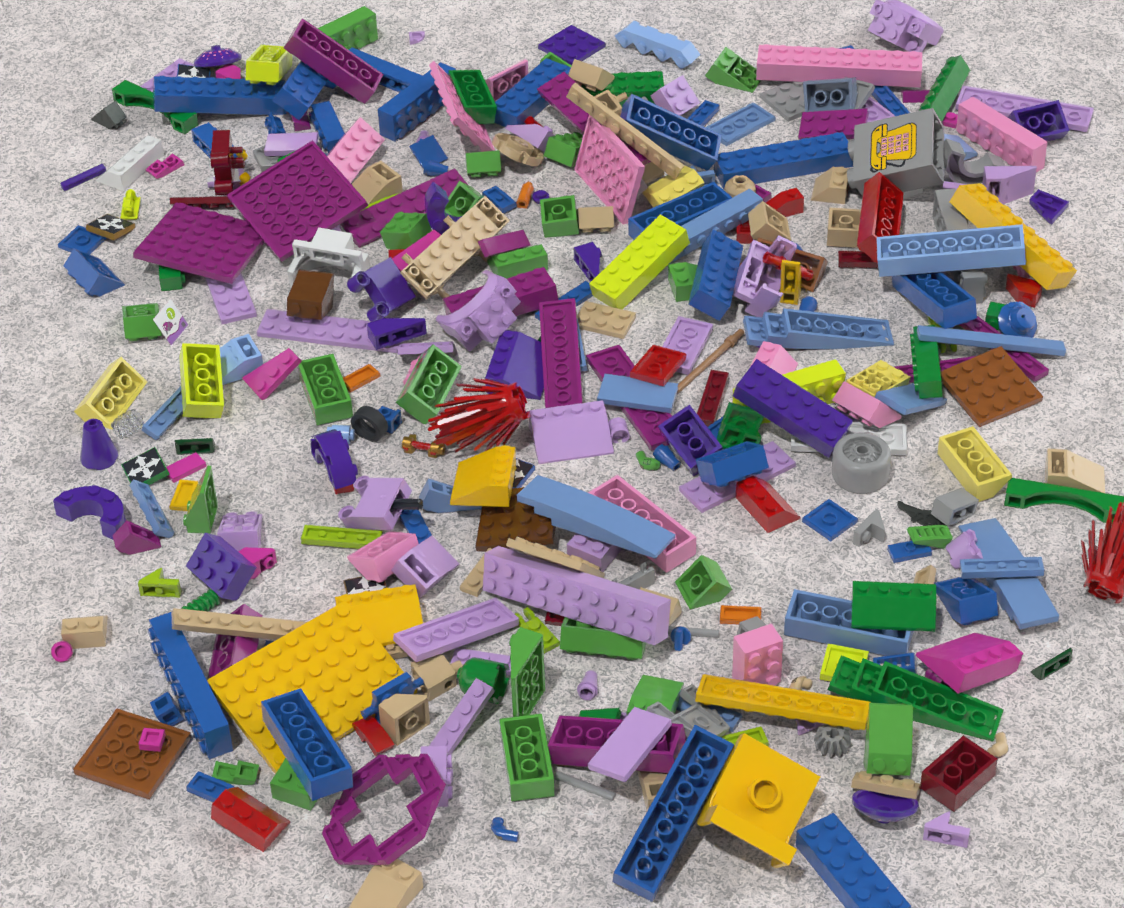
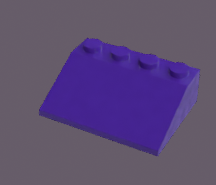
[485,330,544,400]

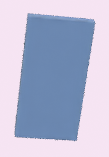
[706,102,776,146]
[597,374,678,413]
[875,383,947,415]

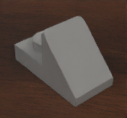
[853,509,885,547]

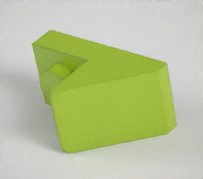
[138,568,181,598]

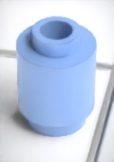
[327,425,355,444]

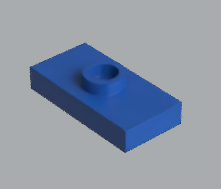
[887,540,932,563]

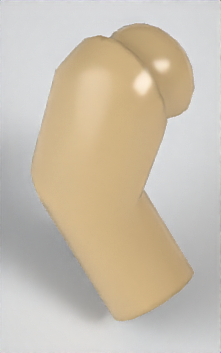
[987,732,1008,758]

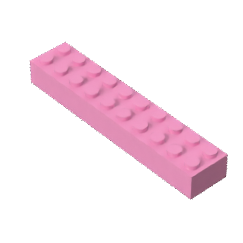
[756,44,922,88]

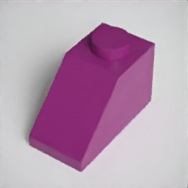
[113,520,162,555]

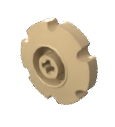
[492,133,544,166]

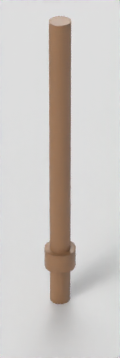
[677,329,744,394]

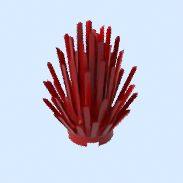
[427,378,530,453]
[1081,502,1124,603]

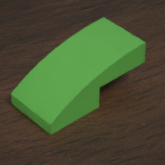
[212,760,259,785]

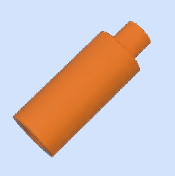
[516,181,534,209]

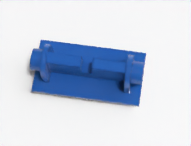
[265,111,286,134]

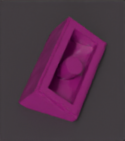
[901,90,930,103]
[290,111,311,131]

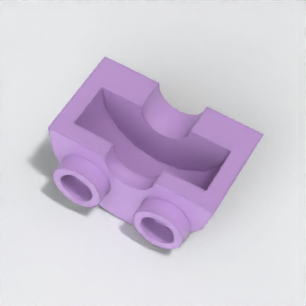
[946,529,983,569]

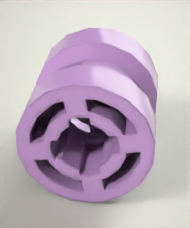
[608,417,630,443]

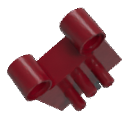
[210,130,245,196]

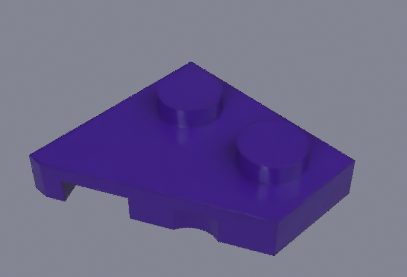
[1029,189,1069,225]

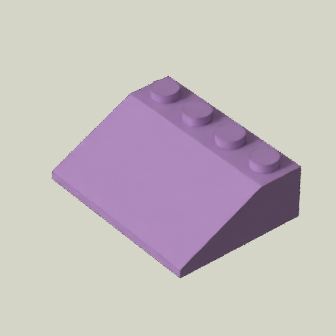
[529,400,614,464]

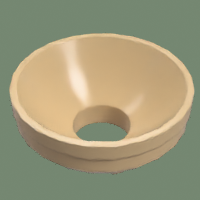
[724,175,756,198]

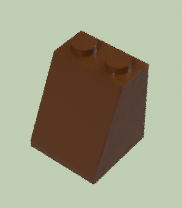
[287,269,334,320]

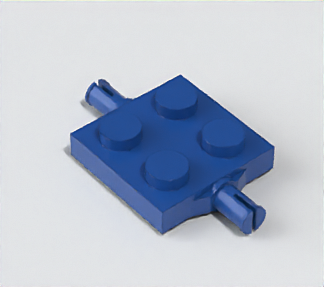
[360,672,424,724]

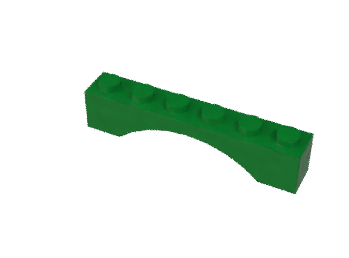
[112,80,198,135]
[1004,478,1124,524]

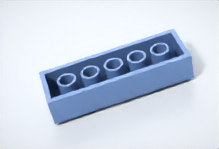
[784,589,914,656]

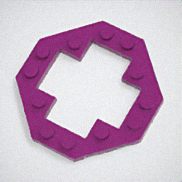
[322,754,446,865]

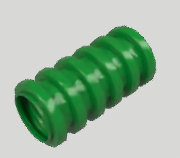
[181,589,220,612]

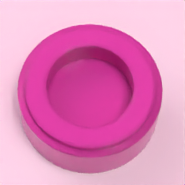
[51,641,73,662]

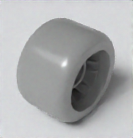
[832,432,891,494]

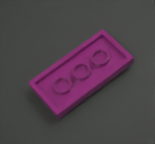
[798,108,869,140]

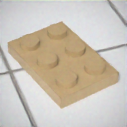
[577,301,636,339]

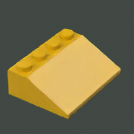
[450,445,516,507]
[335,584,423,646]

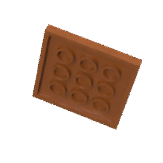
[940,346,1043,427]
[73,708,192,799]

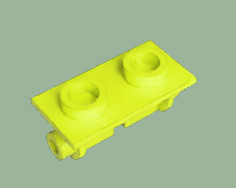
[120,189,141,220]

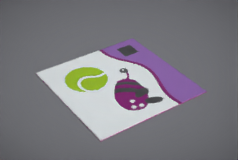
[153,299,188,345]

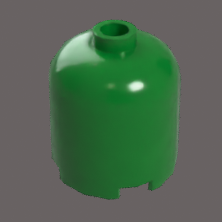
[457,657,510,704]

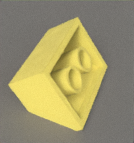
[642,166,704,208]

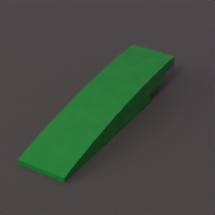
[827,655,1004,742]

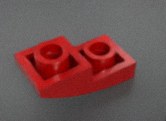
[352,716,395,756]

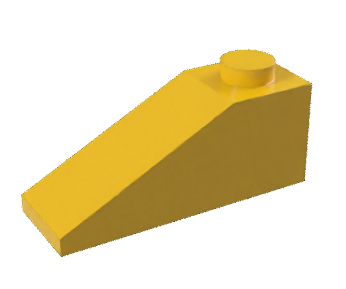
[780,260,801,305]

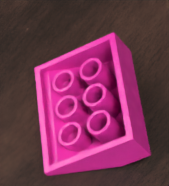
[915,632,1024,693]

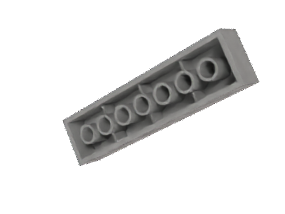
[932,188,987,304]

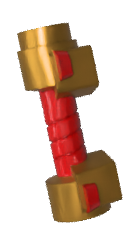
[402,434,445,458]

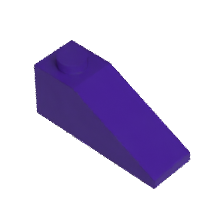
[574,242,602,282]
[367,318,427,350]

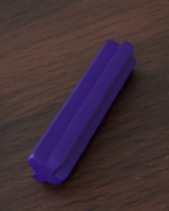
[60,164,106,191]

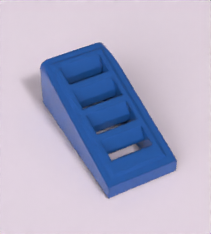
[873,652,917,674]

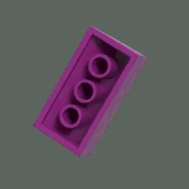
[207,604,263,680]

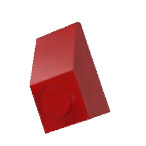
[1006,273,1042,308]

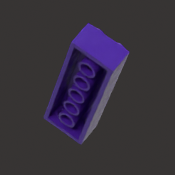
[733,359,853,458]

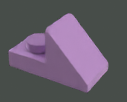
[923,811,970,848]

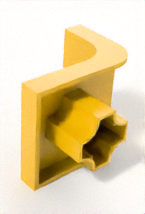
[697,733,821,868]

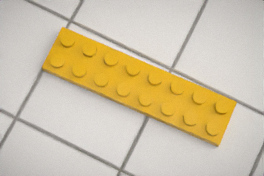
[695,674,871,730]

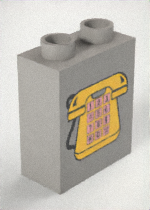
[847,108,944,196]

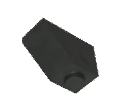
[91,101,127,129]

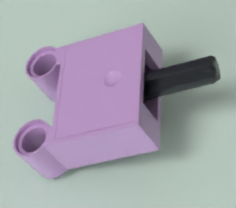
[338,476,423,530]

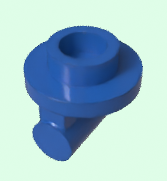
[670,626,691,651]

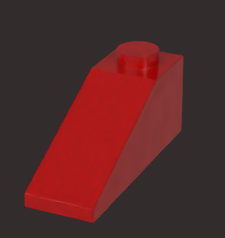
[766,188,804,217]

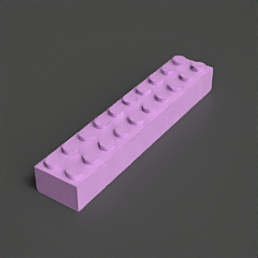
[483,546,671,645]

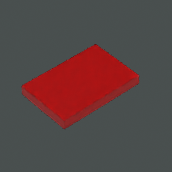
[630,345,687,387]

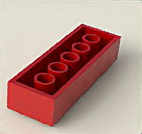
[857,172,904,264]

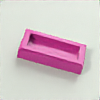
[166,452,207,483]

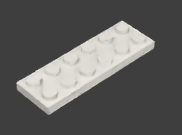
[791,422,907,455]

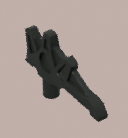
[897,501,947,526]

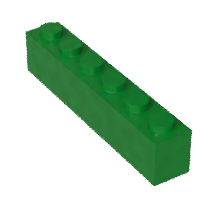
[919,55,971,122]
[910,325,942,399]

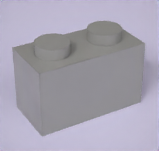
[931,487,979,526]

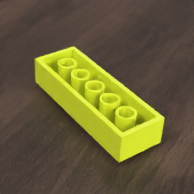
[245,45,293,85]
[589,215,690,309]
[732,359,846,424]

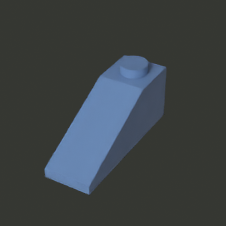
[419,478,482,513]

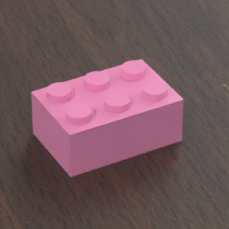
[732,623,783,686]

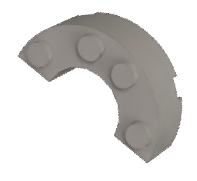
[944,138,1005,185]

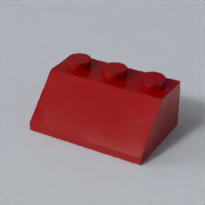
[736,475,801,533]
[211,787,290,852]

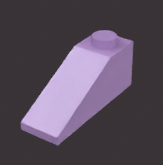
[506,124,555,153]

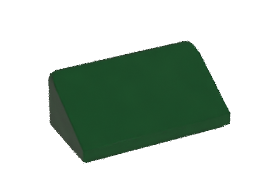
[174,438,215,455]
[1030,647,1073,680]

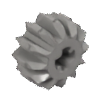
[814,724,851,759]

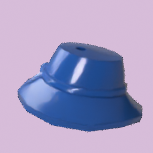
[998,302,1037,338]

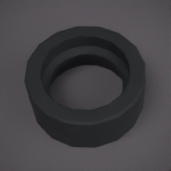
[350,406,388,442]

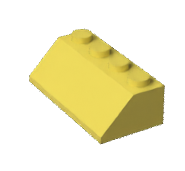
[74,357,148,429]
[937,426,1012,502]

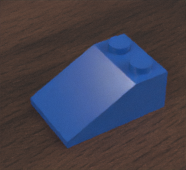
[934,577,998,625]

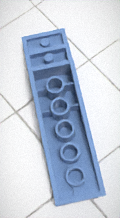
[743,308,894,349]
[517,475,675,559]
[958,518,1059,629]

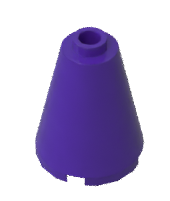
[80,419,118,470]

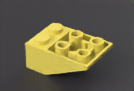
[846,360,910,398]

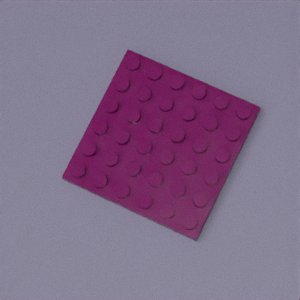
[227,140,368,262]
[133,203,265,284]

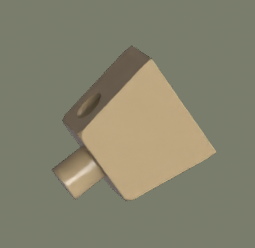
[411,655,463,701]

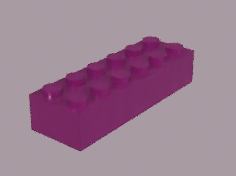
[284,18,383,104]
[443,267,558,316]
[548,715,686,773]

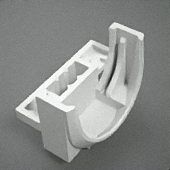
[287,228,370,297]

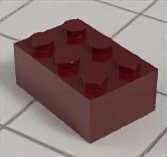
[920,735,998,812]

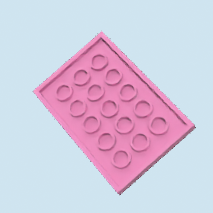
[429,61,495,152]
[574,115,645,225]

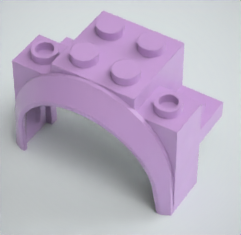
[868,0,944,52]
[733,235,797,317]
[436,270,521,352]

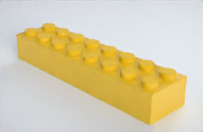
[949,183,1077,290]

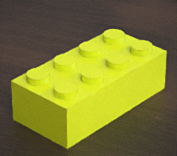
[179,343,224,418]

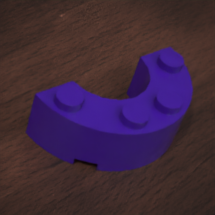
[424,182,462,235]
[310,429,358,490]
[53,485,126,540]

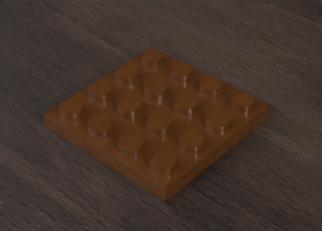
[475,487,556,552]

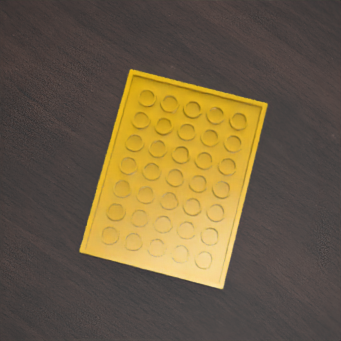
[207,600,418,774]

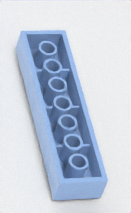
[877,225,1026,277]

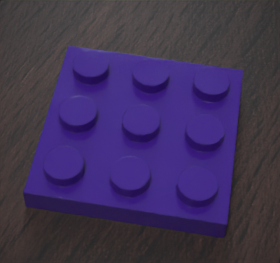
[538,25,606,66]

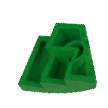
[717,402,764,449]

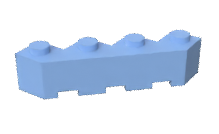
[615,21,700,69]

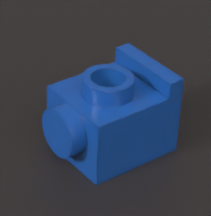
[376,406,402,434]
[150,691,184,726]

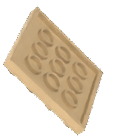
[506,537,605,578]

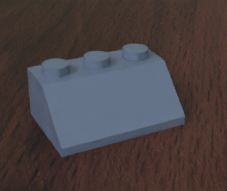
[803,77,857,112]

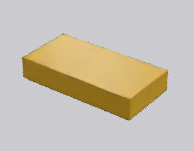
[169,479,198,512]

